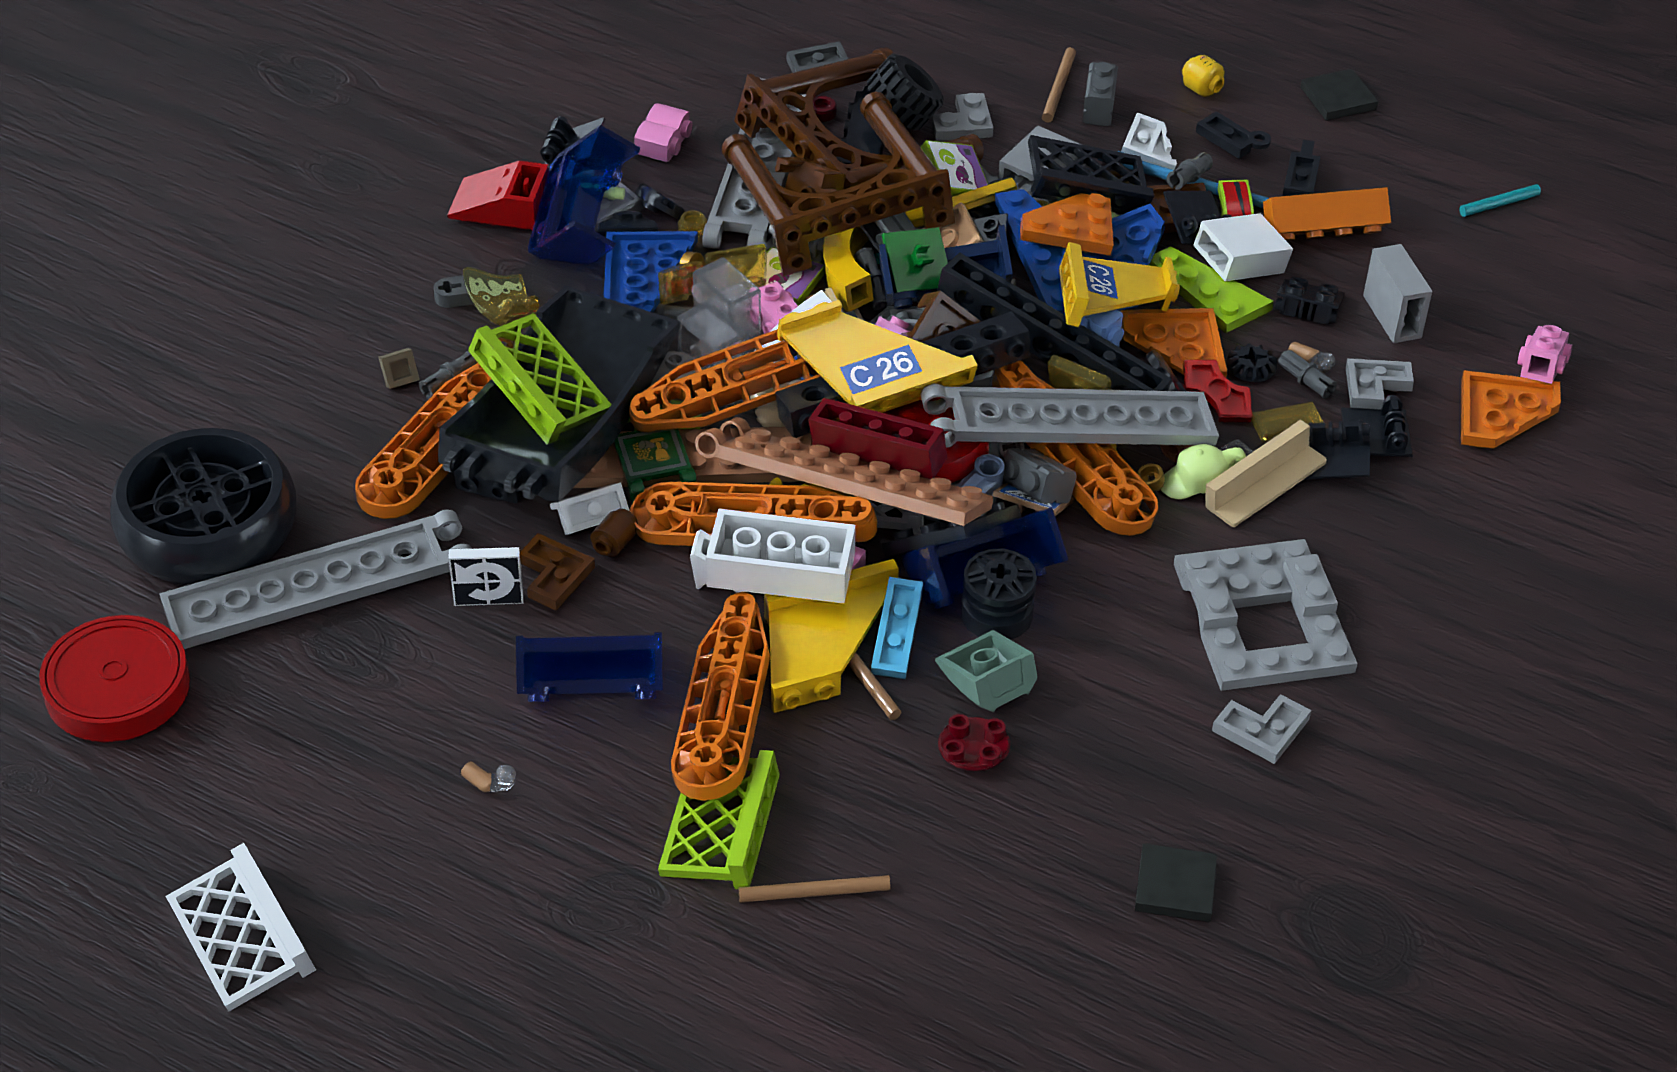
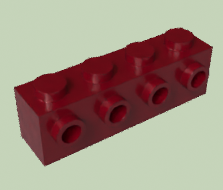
[808,398,947,480]

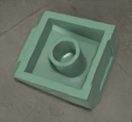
[935,630,1038,712]

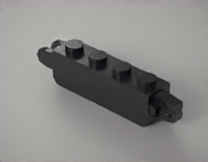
[837,86,884,167]

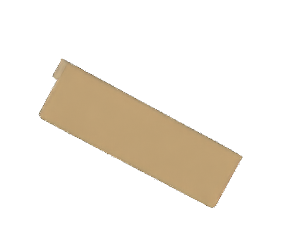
[1205,419,1327,527]

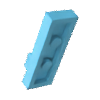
[871,577,923,679]

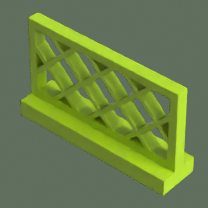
[468,313,612,445]
[658,750,780,889]

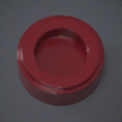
[813,96,837,122]

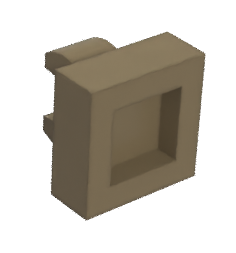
[378,348,420,389]

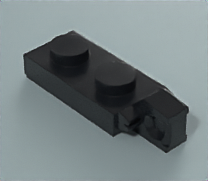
[1282,139,1321,196]

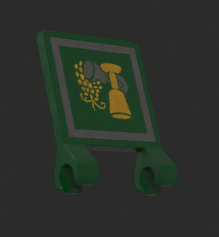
[613,429,697,503]

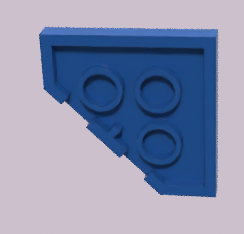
[1092,203,1165,265]

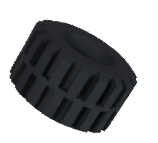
[867,53,944,130]

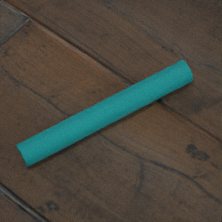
[1459,184,1541,217]

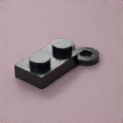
[1196,111,1271,159]

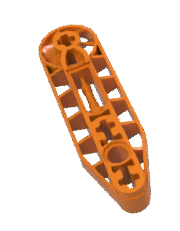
[629,329,820,432]
[992,360,1158,536]
[355,363,491,519]
[630,482,878,546]
[671,592,770,801]

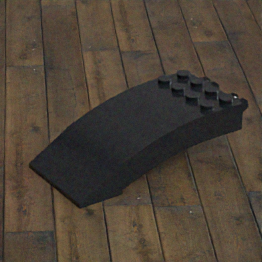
[438,286,681,502]

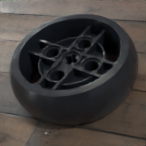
[110,428,296,585]

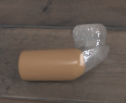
[1288,342,1335,373]
[461,761,516,792]

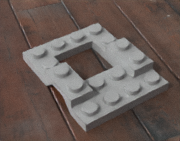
[1173,539,1358,691]

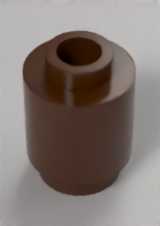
[590,508,638,557]

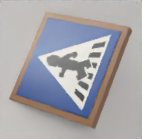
[992,483,1074,519]

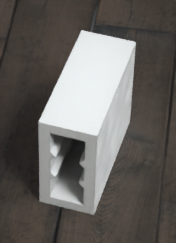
[1193,213,1293,282]

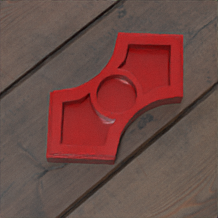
[1183,360,1252,422]

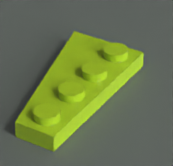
[1149,246,1274,333]

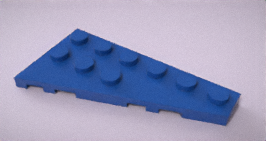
[994,189,1138,315]
[604,231,698,313]

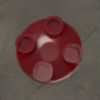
[938,714,1010,771]

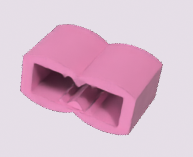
[634,103,693,162]

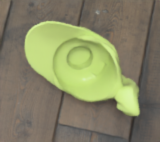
[1160,444,1246,500]

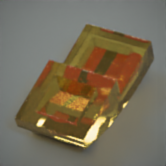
[658,261,705,304]

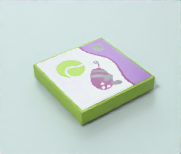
[921,140,988,196]
[743,246,825,306]

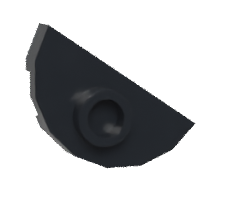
[635,183,686,221]
[597,211,658,239]

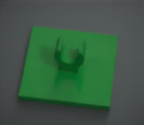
[882,227,948,293]

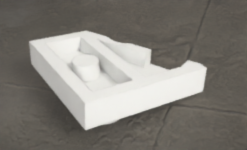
[1121,113,1177,170]

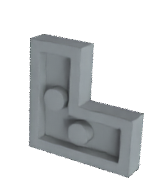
[931,93,993,141]
[1346,358,1414,409]
[1212,694,1312,764]

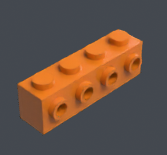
[1263,187,1391,241]

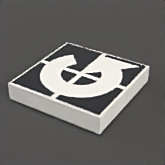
[449,547,524,606]

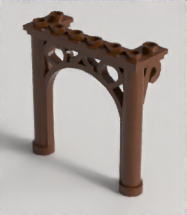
[734,47,984,189]
[722,92,955,276]

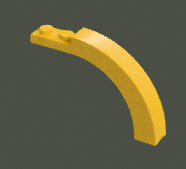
[823,207,920,312]

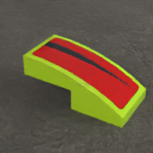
[1217,180,1254,217]

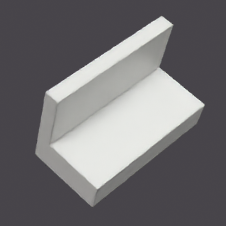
[550,482,630,535]

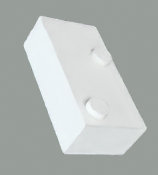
[706,509,856,604]

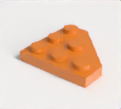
[1020,193,1114,256]
[1121,308,1227,377]
[1461,370,1561,449]

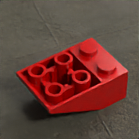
[447,161,550,230]

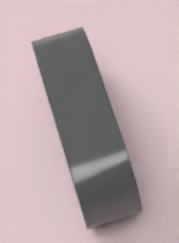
[433,273,492,308]

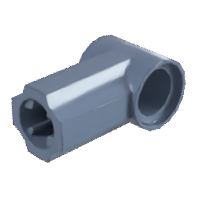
[956,454,1004,497]

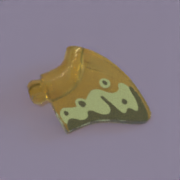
[463,267,539,326]

